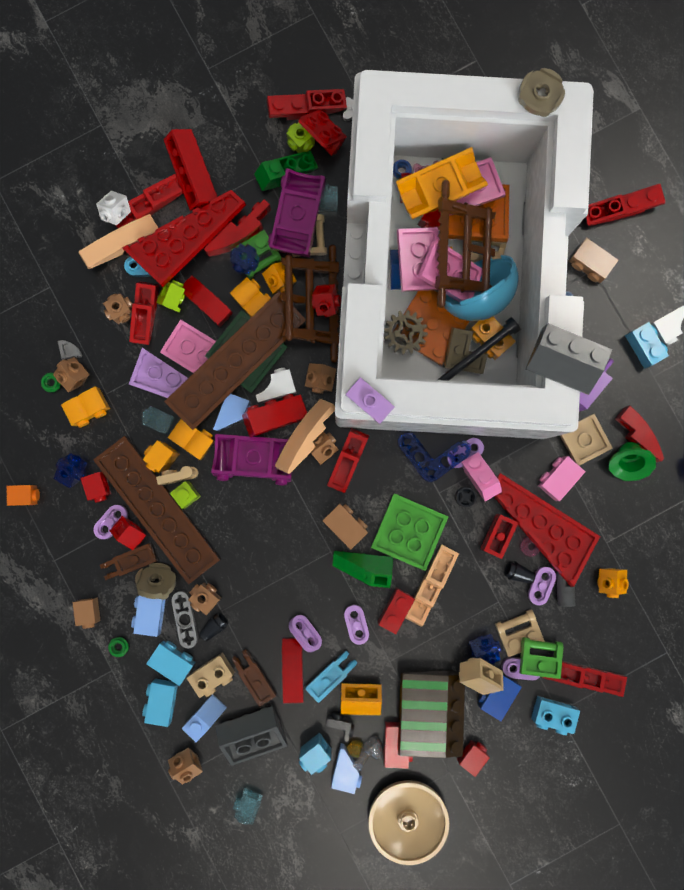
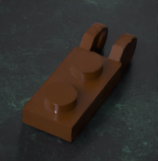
[100,543,158,580]
[232,649,277,707]

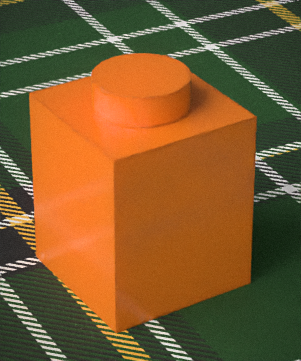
[7,485,40,506]

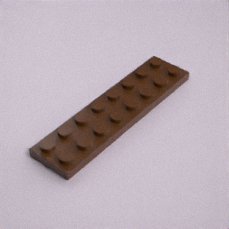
[164,291,306,430]
[93,436,221,585]

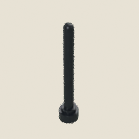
[438,317,521,381]

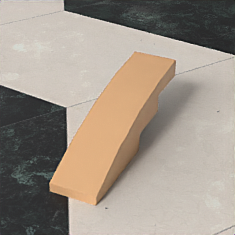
[79,214,158,269]
[275,399,335,474]
[406,545,459,627]

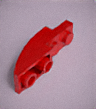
[266,89,347,120]
[586,184,666,226]
[204,199,271,257]

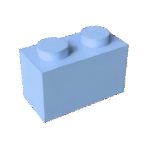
[131,596,166,637]

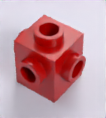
[312,284,341,317]

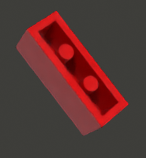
[242,394,307,437]

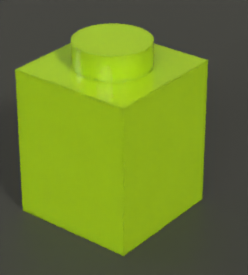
[170,481,201,509]

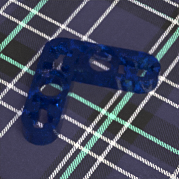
[398,432,472,482]

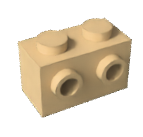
[187,652,235,698]
[459,658,504,695]

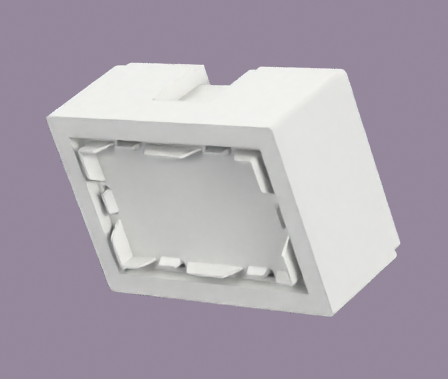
[335,70,594,439]

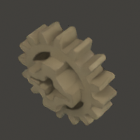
[384,310,428,355]

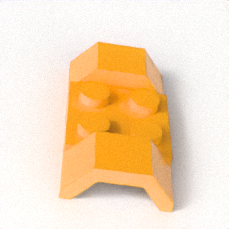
[396,147,488,220]

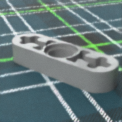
[172,591,199,649]

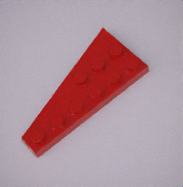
[122,190,246,287]
[494,473,600,587]

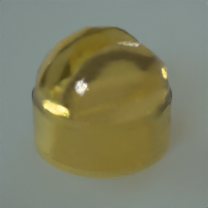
[347,741,363,759]

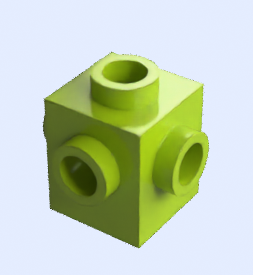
[287,123,315,153]

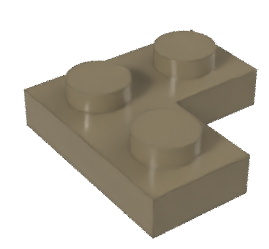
[443,327,488,374]

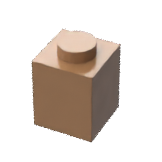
[73,597,101,629]

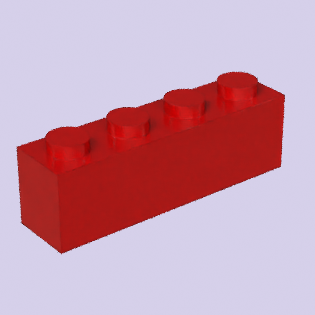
[163,129,217,211]

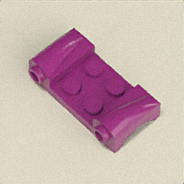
[268,168,327,258]
[211,434,292,485]

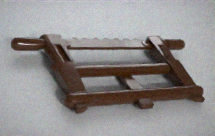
[435,180,496,308]
[280,244,340,363]

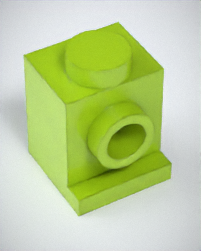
[156,280,185,313]

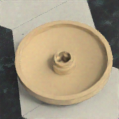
[368,780,449,865]

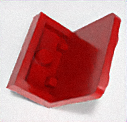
[298,110,347,156]

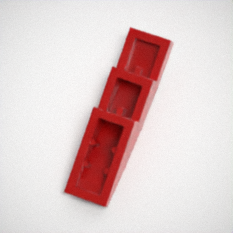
[115,173,183,229]
[542,661,627,697]

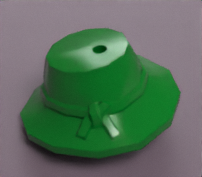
[609,442,656,481]

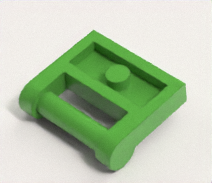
[231,230,281,279]
[519,637,563,679]

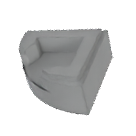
[58,340,82,360]

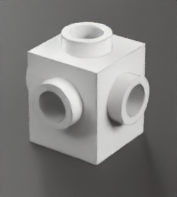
[96,191,131,225]

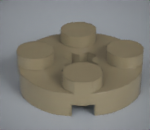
[518,68,565,117]
[135,563,176,600]

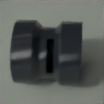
[454,487,477,507]

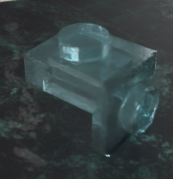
[141,406,175,435]

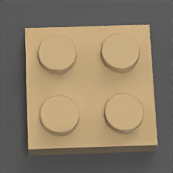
[560,414,613,466]

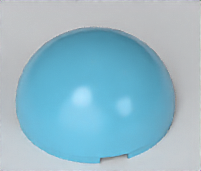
[444,255,519,321]

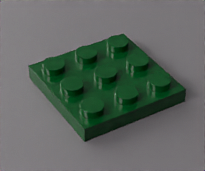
[205,310,287,393]

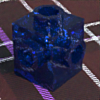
[230,243,259,275]
[53,453,87,488]
[469,634,502,665]

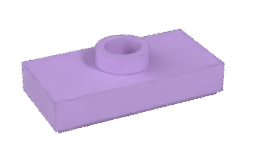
[345,378,395,424]

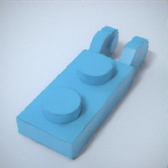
[305,651,357,703]

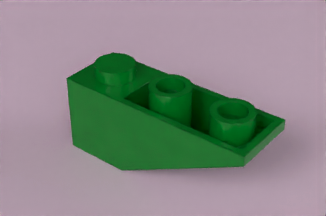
[254,151,318,191]
[332,551,393,588]

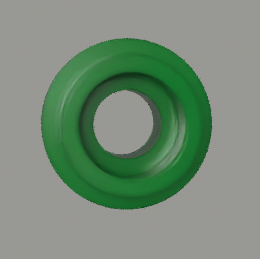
[41,373,61,392]
[108,637,129,657]

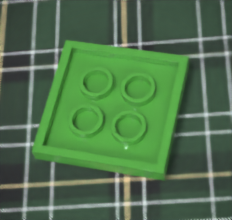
[371,493,448,571]

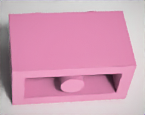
[462,452,502,501]
[538,456,586,501]

